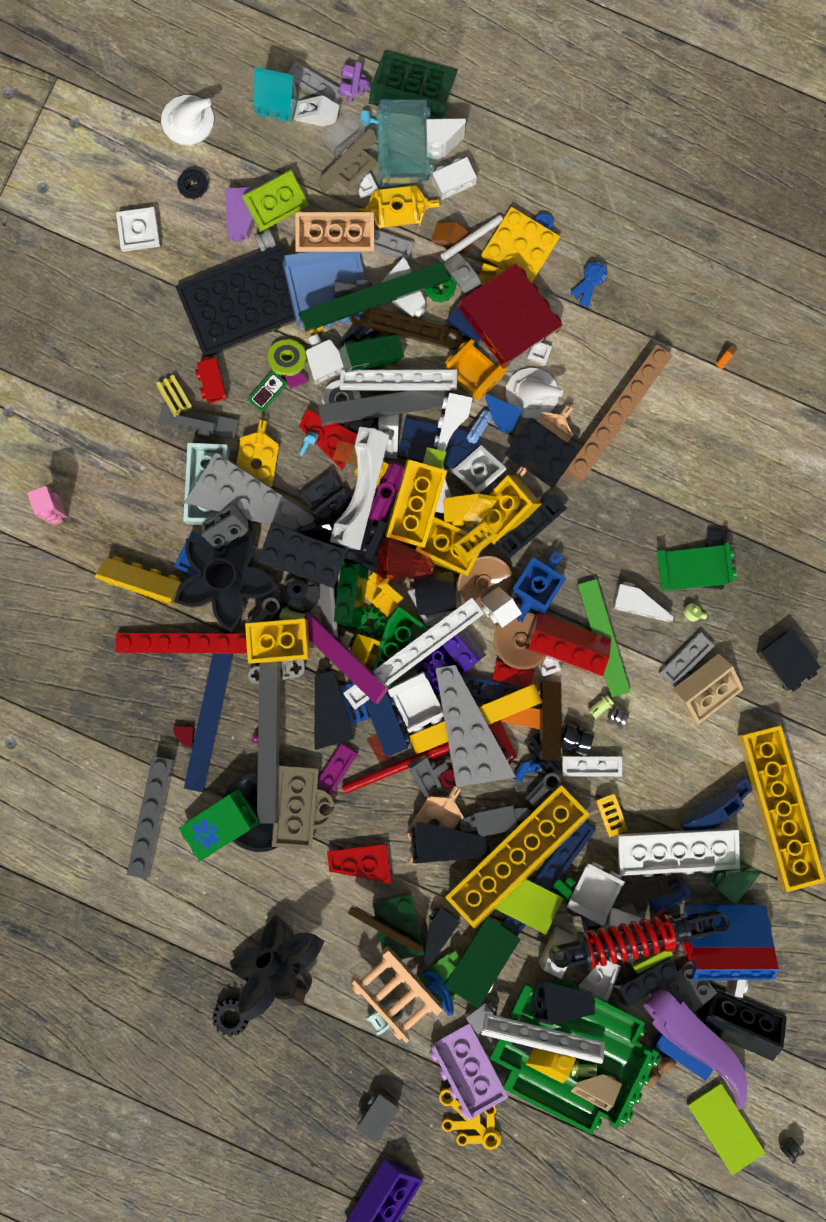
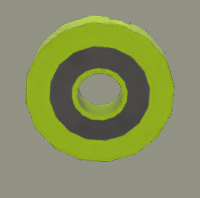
[268,339,306,376]

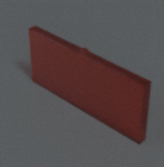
[367,734,394,767]

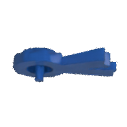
[571,261,607,308]

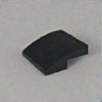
[299,471,352,521]
[414,571,457,616]

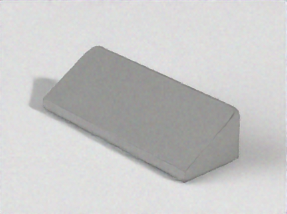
[319,584,339,639]

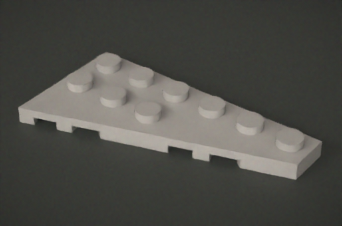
[184,453,315,529]
[436,665,516,787]

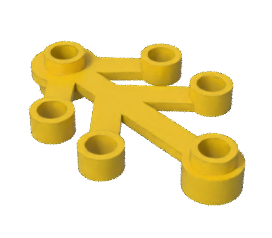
[439,1088,501,1150]

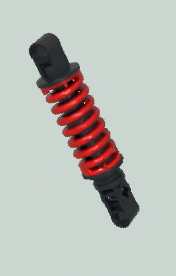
[549,910,730,971]

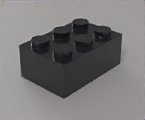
[505,417,579,488]

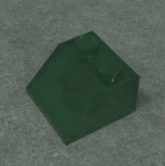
[708,866,761,904]

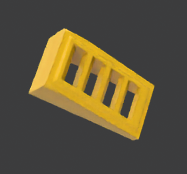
[454,521,497,563]
[595,793,628,838]

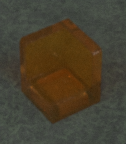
[333,440,357,465]

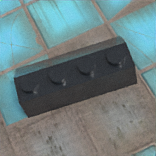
[700,984,787,1061]

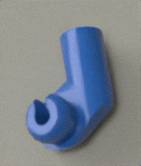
[513,760,541,782]

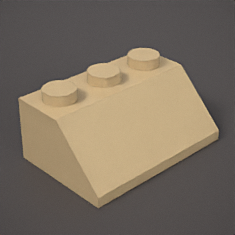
[672,654,744,725]

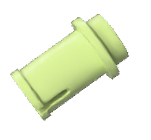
[279,607,305,620]
[588,695,614,719]
[572,1061,597,1078]

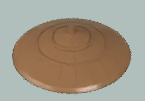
[457,556,513,613]
[494,612,546,670]

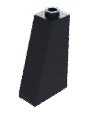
[314,668,354,750]
[410,822,489,864]

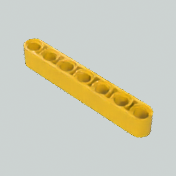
[409,684,542,754]

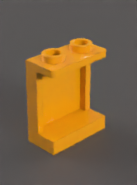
[445,339,507,402]

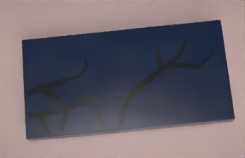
[397,418,481,469]

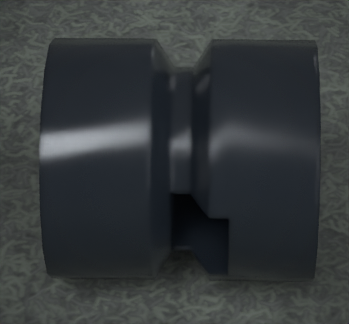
[561,723,595,756]

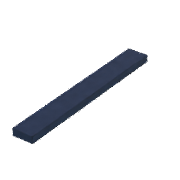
[184,633,234,792]
[501,821,596,937]

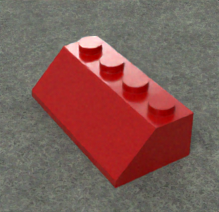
[525,612,612,676]

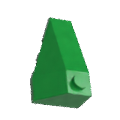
[372,607,429,687]

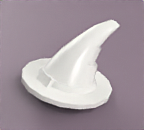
[161,95,214,145]
[505,368,563,419]

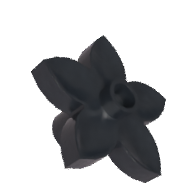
[174,530,279,633]
[229,915,325,1021]

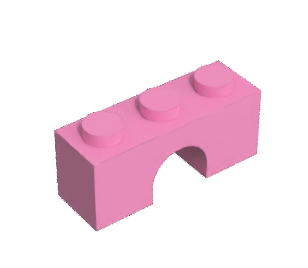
[27,486,68,525]

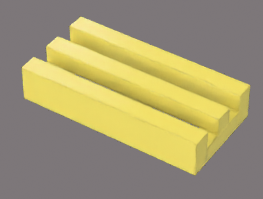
[156,375,192,417]

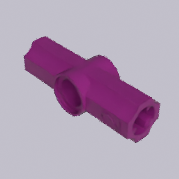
[368,463,404,523]

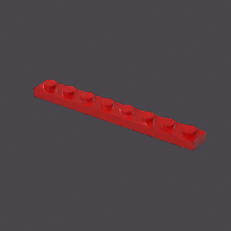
[115,633,247,654]

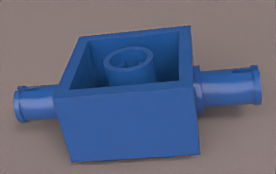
[509,551,566,623]

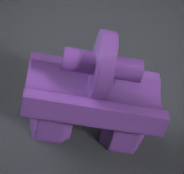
[338,62,371,103]

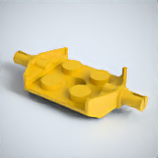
[355,185,440,231]
[236,420,279,488]

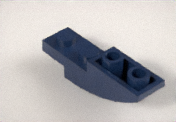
[681,774,753,831]

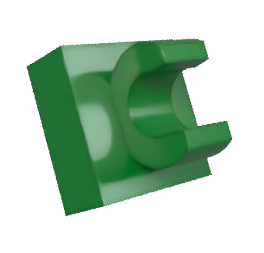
[552,877,576,902]

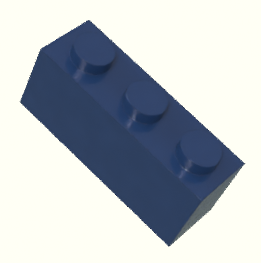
[365,693,410,757]

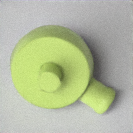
[684,603,707,622]

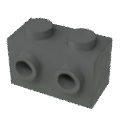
[201,503,248,550]
[356,1090,399,1143]

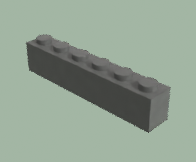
[126,756,176,879]

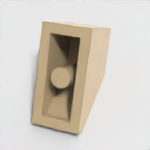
[571,1074,622,1111]

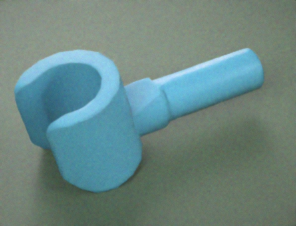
[360,110,386,127]
[299,432,318,456]

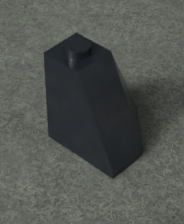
[530,981,595,1025]

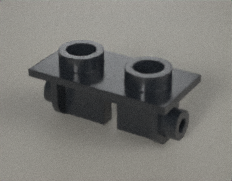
[525,732,562,774]

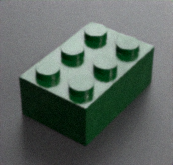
[372,892,424,959]

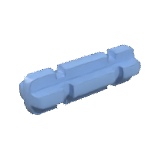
[466,410,492,444]

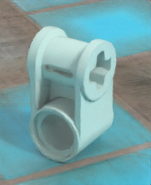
[366,999,404,1035]

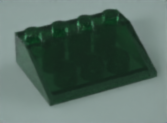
[368,50,458,119]

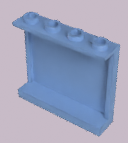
[282,252,365,330]

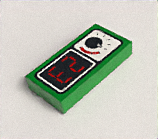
[247,371,288,413]

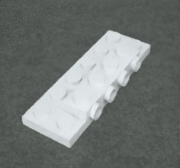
[617,828,740,877]

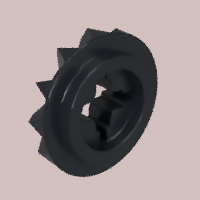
[177,169,208,200]

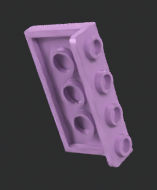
[429,1023,509,1121]

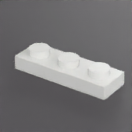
[562,756,622,777]

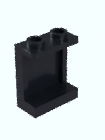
[756,629,821,692]

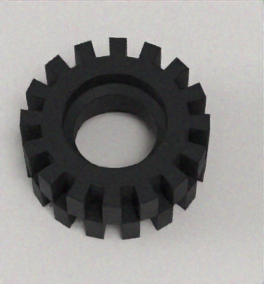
[212,997,249,1037]

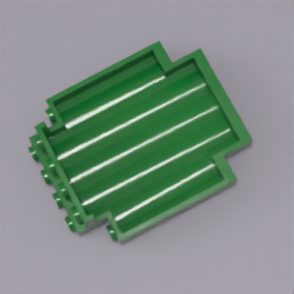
[490,976,660,1135]

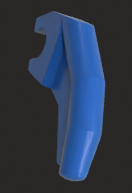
[423,971,454,1016]

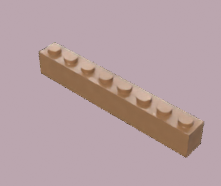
[564,345,673,484]

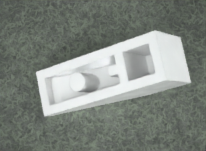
[612,582,673,622]

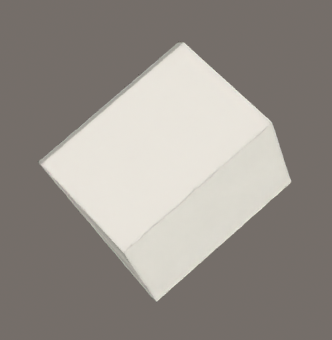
[452,445,506,494]

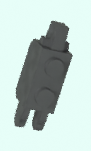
[460,802,530,836]

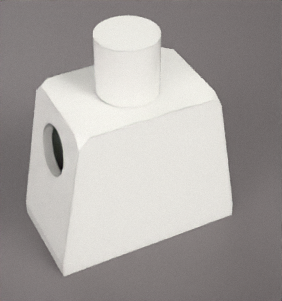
[306,334,344,385]

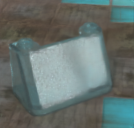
[376,100,433,187]

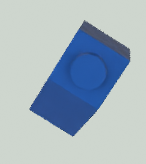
[485,394,524,434]

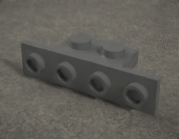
[158,404,239,440]

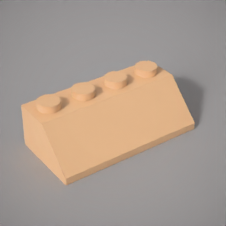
[295,212,374,252]

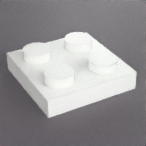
[116,207,160,252]

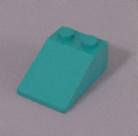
[253,67,298,122]

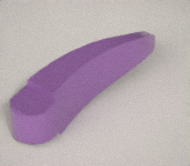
[644,989,747,1110]

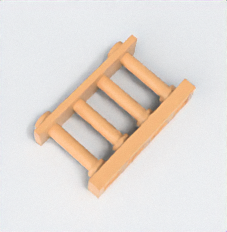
[351,945,443,1043]

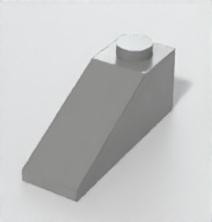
[437,252,482,296]

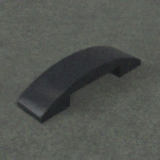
[496,494,567,560]

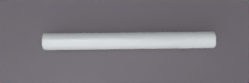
[441,215,503,261]

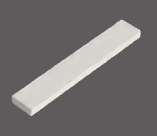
[340,369,457,390]
[481,1013,605,1064]

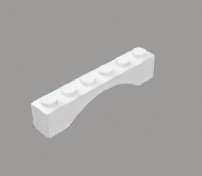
[434,393,473,513]
[330,427,389,550]

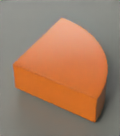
[716,345,737,369]

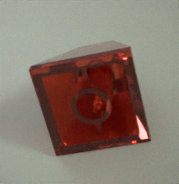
[376,539,434,585]

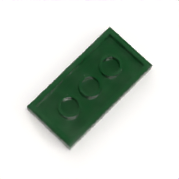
[444,916,521,1009]

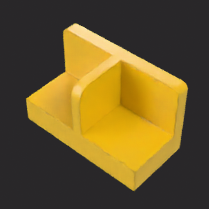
[365,572,403,617]

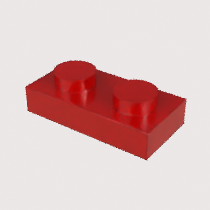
[492,661,535,688]

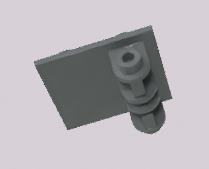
[661,961,717,1013]

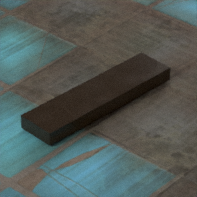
[540,681,561,761]
[348,905,423,954]

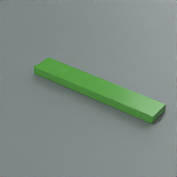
[577,579,630,698]

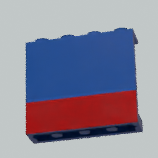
[684,904,779,980]

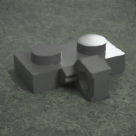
[408,755,449,799]

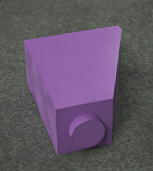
[225,187,258,242]

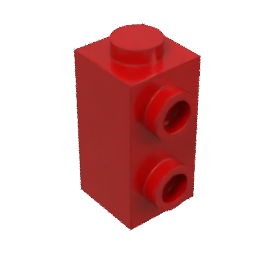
[195,357,227,404]

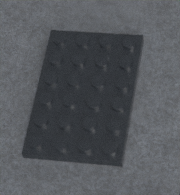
[175,243,296,358]

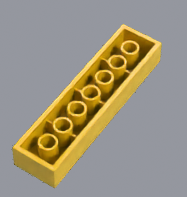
[738,725,825,892]
[445,785,590,928]

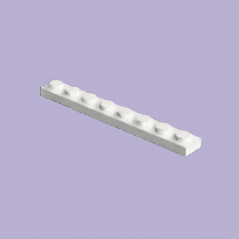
[343,598,484,709]

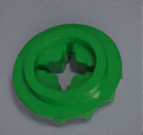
[425,274,456,303]
[356,607,386,638]

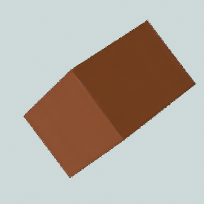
[431,222,471,254]

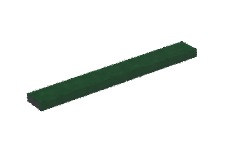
[298,261,450,332]

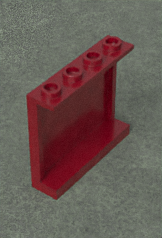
[458,263,563,369]

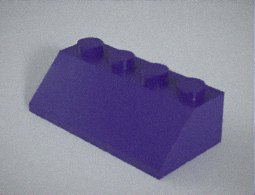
[346,1159,424,1222]

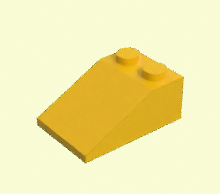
[475,475,542,544]
[415,517,482,577]
[245,619,311,664]

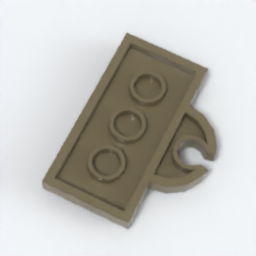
[271,766,335,850]

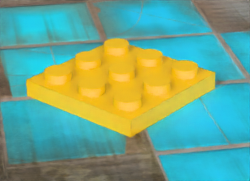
[481,207,560,283]

